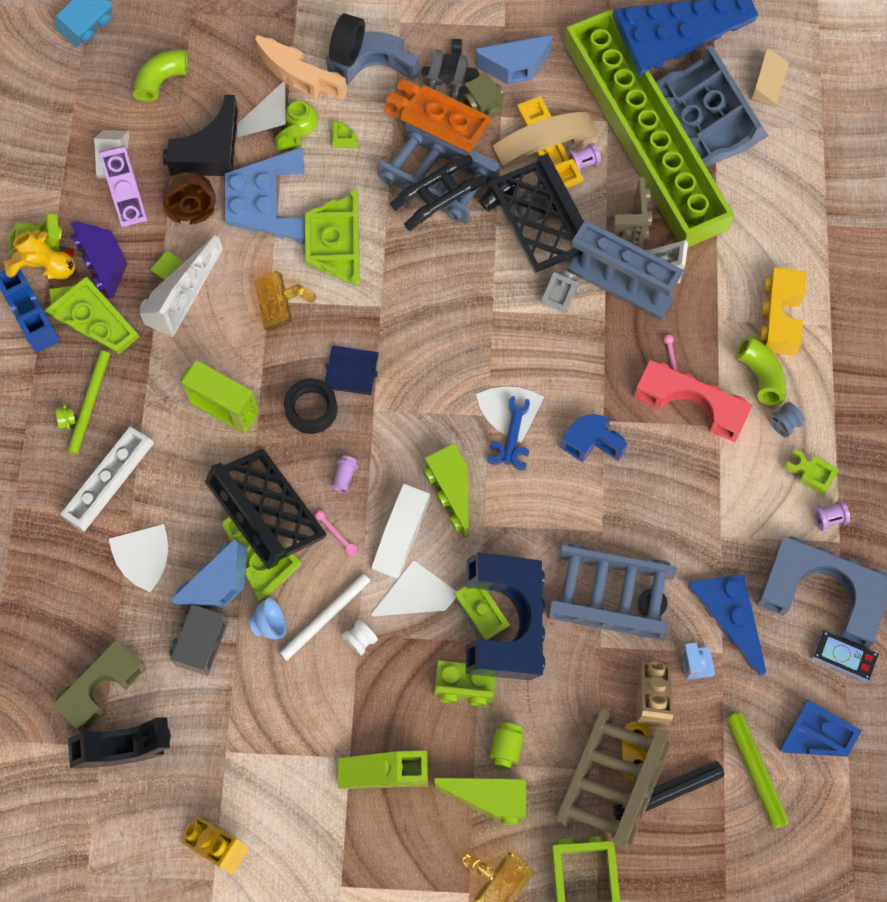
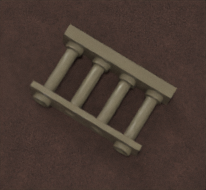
[555,708,673,853]

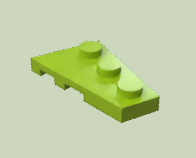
[222,516,302,603]

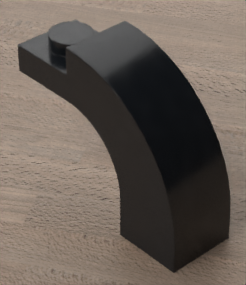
[68,717,171,768]

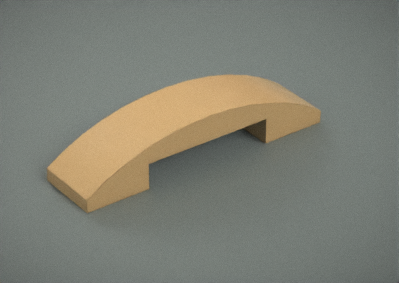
[492,112,597,169]

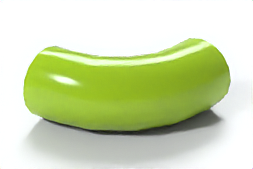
[133,49,188,102]
[735,335,786,406]

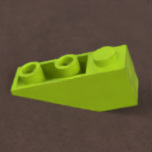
[423,443,469,538]
[338,750,428,789]

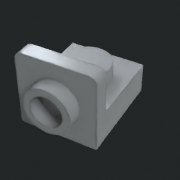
[541,269,581,312]

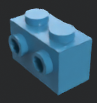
[54,0,113,48]

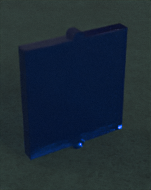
[325,346,379,395]

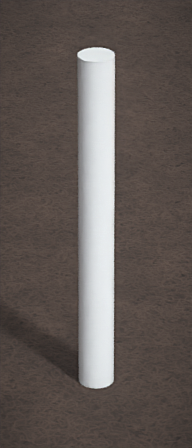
[279,573,371,661]

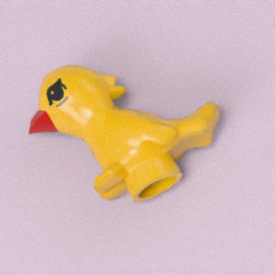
[4,230,75,280]

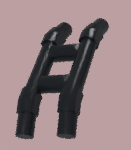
[389,155,488,232]

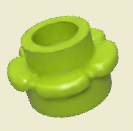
[55,403,76,430]

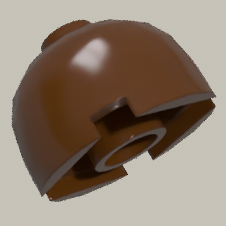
[163,171,216,225]

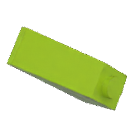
[435,778,526,825]

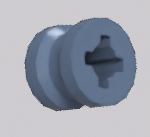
[769,402,805,437]

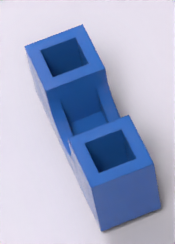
[0,269,60,353]

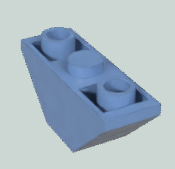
[476,35,552,84]
[171,539,247,609]

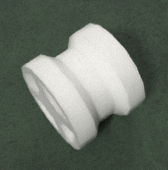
[341,619,378,656]

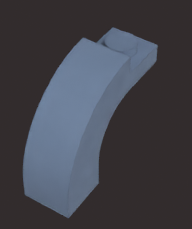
[326,32,419,85]

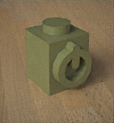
[462,73,504,117]

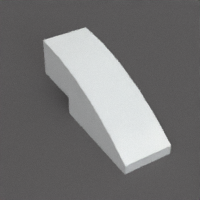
[372,484,430,580]

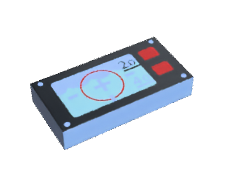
[812,630,879,682]

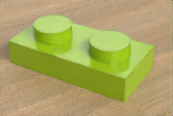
[454,586,510,640]

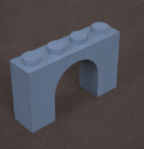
[757,536,887,649]

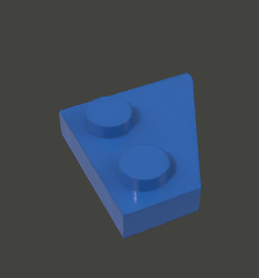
[780,700,862,757]

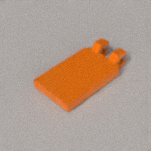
[383,79,492,153]

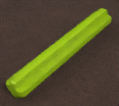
[727,712,789,829]

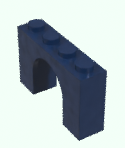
[466,552,545,680]

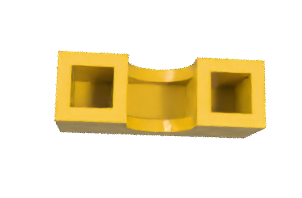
[759,267,807,356]

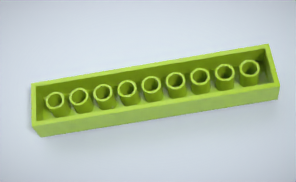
[564,9,734,247]

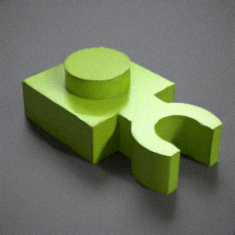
[784,450,839,495]

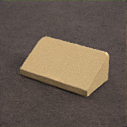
[752,49,789,106]

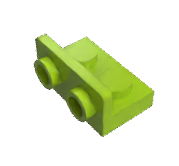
[434,660,495,707]

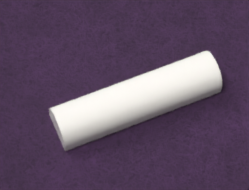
[60,426,154,532]

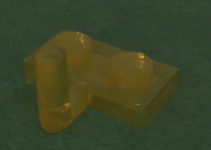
[254,271,317,331]
[462,851,535,902]

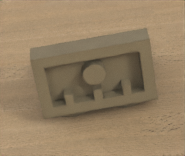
[611,177,652,248]

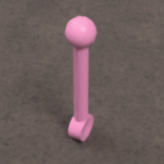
[663,334,678,372]
[314,510,357,556]

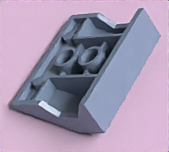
[656,45,768,167]

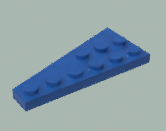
[612,0,758,77]

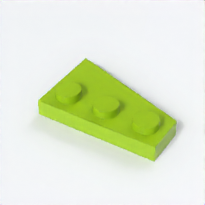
[44,277,140,354]

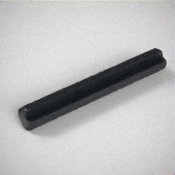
[612,761,724,821]

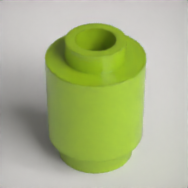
[489,722,524,769]

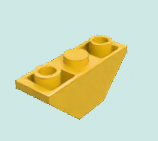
[181,816,250,876]

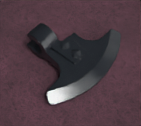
[421,39,480,83]

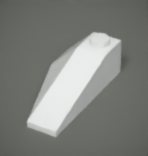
[140,235,223,337]

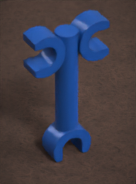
[487,396,530,471]

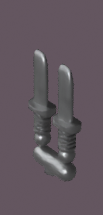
[423,49,468,101]

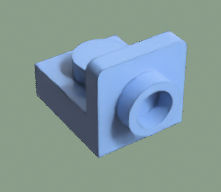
[680,642,715,680]

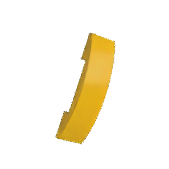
[517,96,584,188]

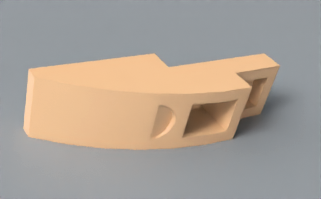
[255,35,347,100]

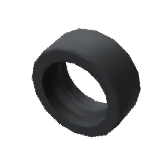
[329,13,365,67]
[284,378,338,434]

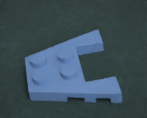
[225,148,305,244]

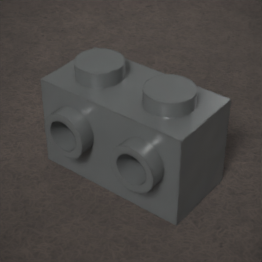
[169,605,228,676]

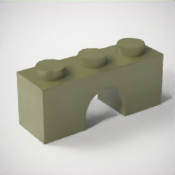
[52,640,147,732]

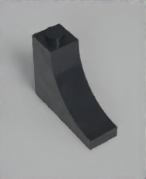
[163,95,238,176]

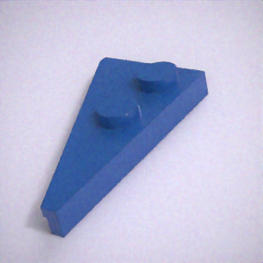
[688,574,766,675]

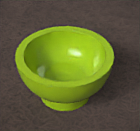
[282,100,319,137]

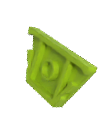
[305,190,360,286]

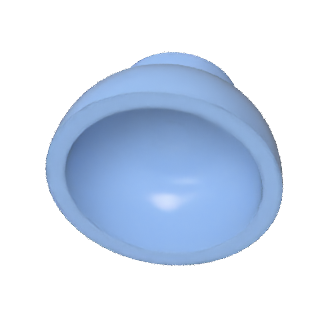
[249,598,286,640]

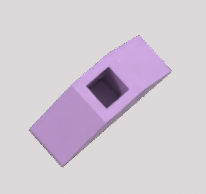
[99,145,147,227]

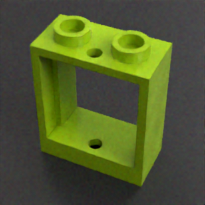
[181,360,260,434]
[551,836,620,902]

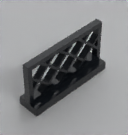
[489,153,584,273]
[204,449,327,570]

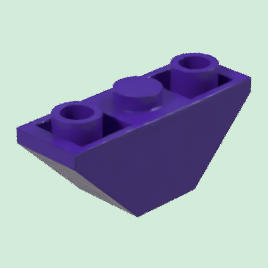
[71,221,127,299]

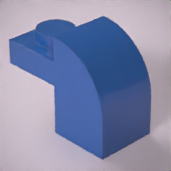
[560,414,628,463]

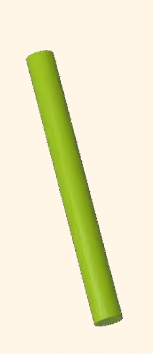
[67,350,110,455]

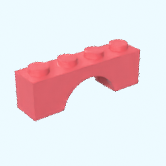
[634,360,753,442]

